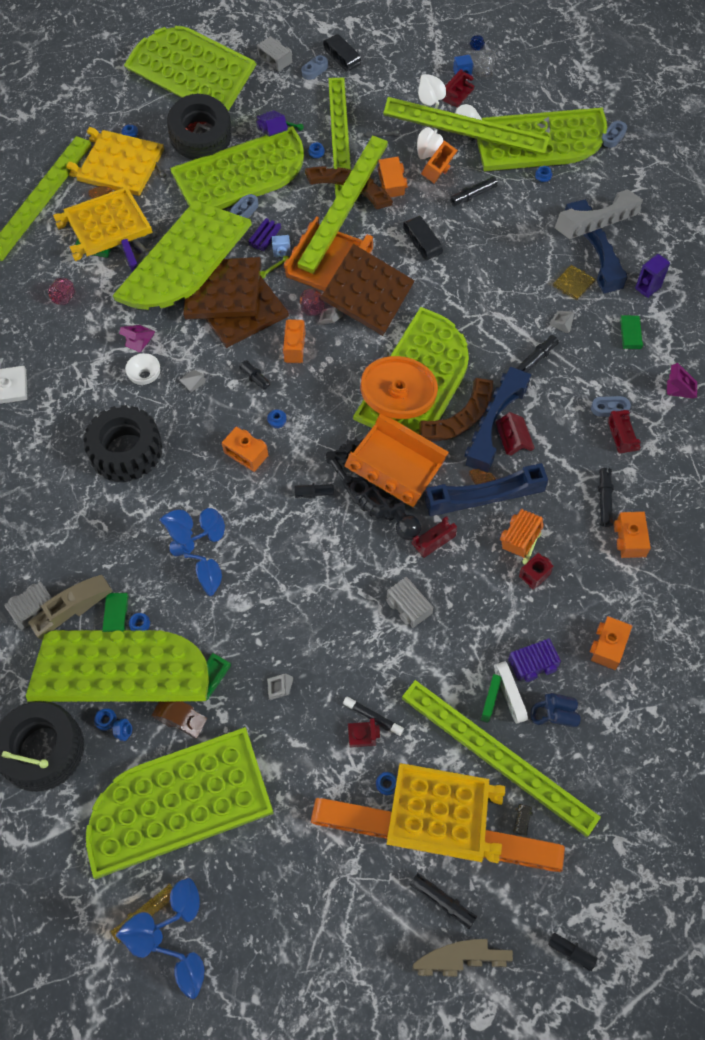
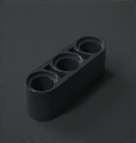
[323,34,361,72]
[403,216,443,260]

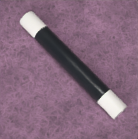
[343,697,404,736]

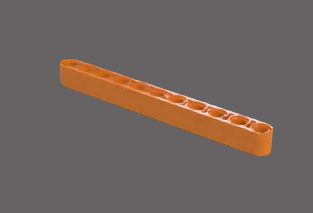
[311,798,565,872]

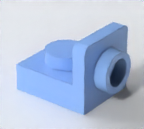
[272,235,291,257]

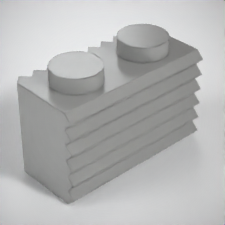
[257,36,293,72]
[386,577,433,628]
[4,582,52,630]

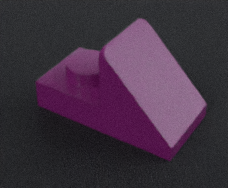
[119,325,155,352]
[667,363,697,399]

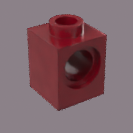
[519,553,554,590]

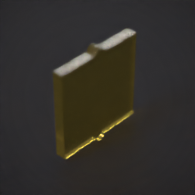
[553,265,595,300]

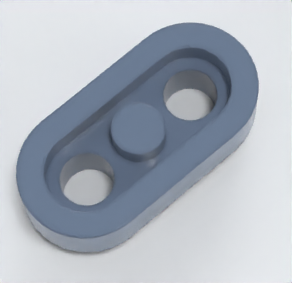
[301,55,328,80]
[602,121,627,148]
[230,194,259,218]
[591,396,631,417]

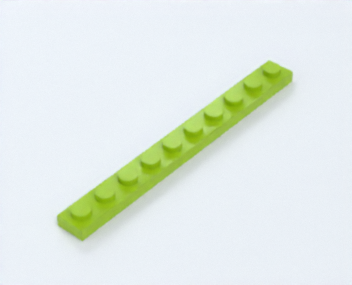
[328,77,351,198]
[383,97,550,155]
[298,135,388,274]
[0,136,92,261]
[402,680,601,837]

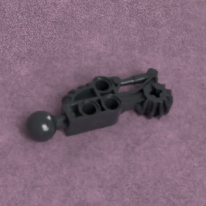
[326,437,421,540]

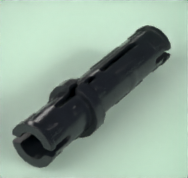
[450,176,498,207]
[516,335,559,372]
[598,468,614,527]
[410,872,478,930]

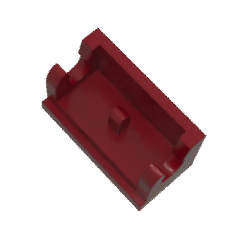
[442,69,474,108]
[608,410,641,454]
[411,516,457,558]

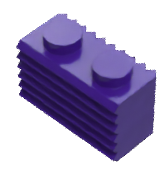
[256,110,288,136]
[635,254,670,298]
[508,638,561,682]

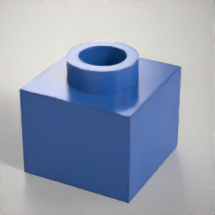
[453,55,473,76]

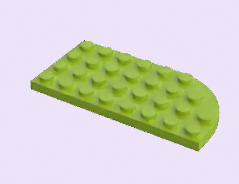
[124,26,257,111]
[477,107,607,171]
[170,126,304,209]
[112,200,252,310]
[353,307,469,434]
[26,630,209,702]
[86,727,274,879]

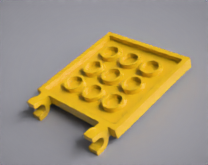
[66,127,164,196]
[53,187,153,261]
[386,763,505,863]

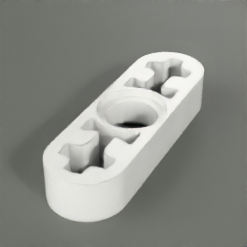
[494,661,528,724]

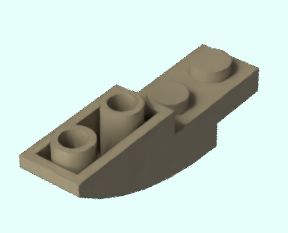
[28,575,113,639]
[413,939,513,977]

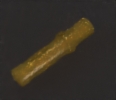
[110,883,173,943]

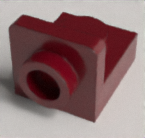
[348,718,380,748]

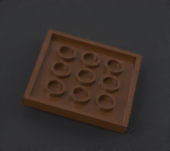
[320,244,415,336]
[183,257,261,319]
[205,275,289,348]

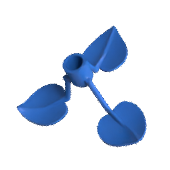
[160,508,225,597]
[116,878,204,999]

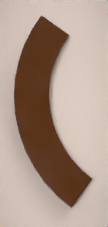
[305,166,393,210]
[419,378,494,442]

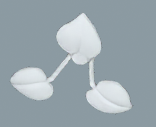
[417,74,481,159]

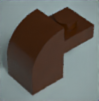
[151,701,207,738]

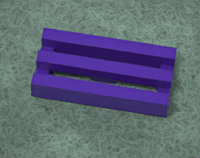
[248,218,281,251]
[121,239,138,272]

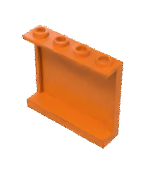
[284,216,373,291]
[345,414,449,508]

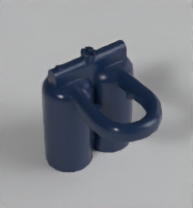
[530,693,581,727]

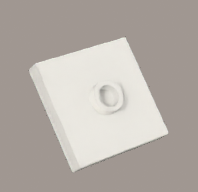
[0,366,27,404]

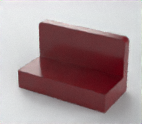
[495,412,535,456]

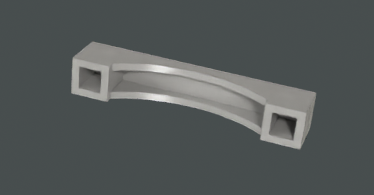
[555,189,643,239]

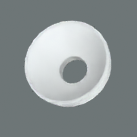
[125,353,160,385]

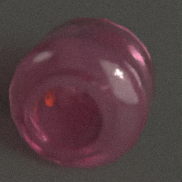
[48,278,75,305]
[299,289,325,316]

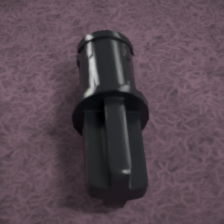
[239,360,270,390]
[295,483,334,499]
[548,933,597,972]

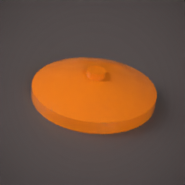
[360,356,438,419]

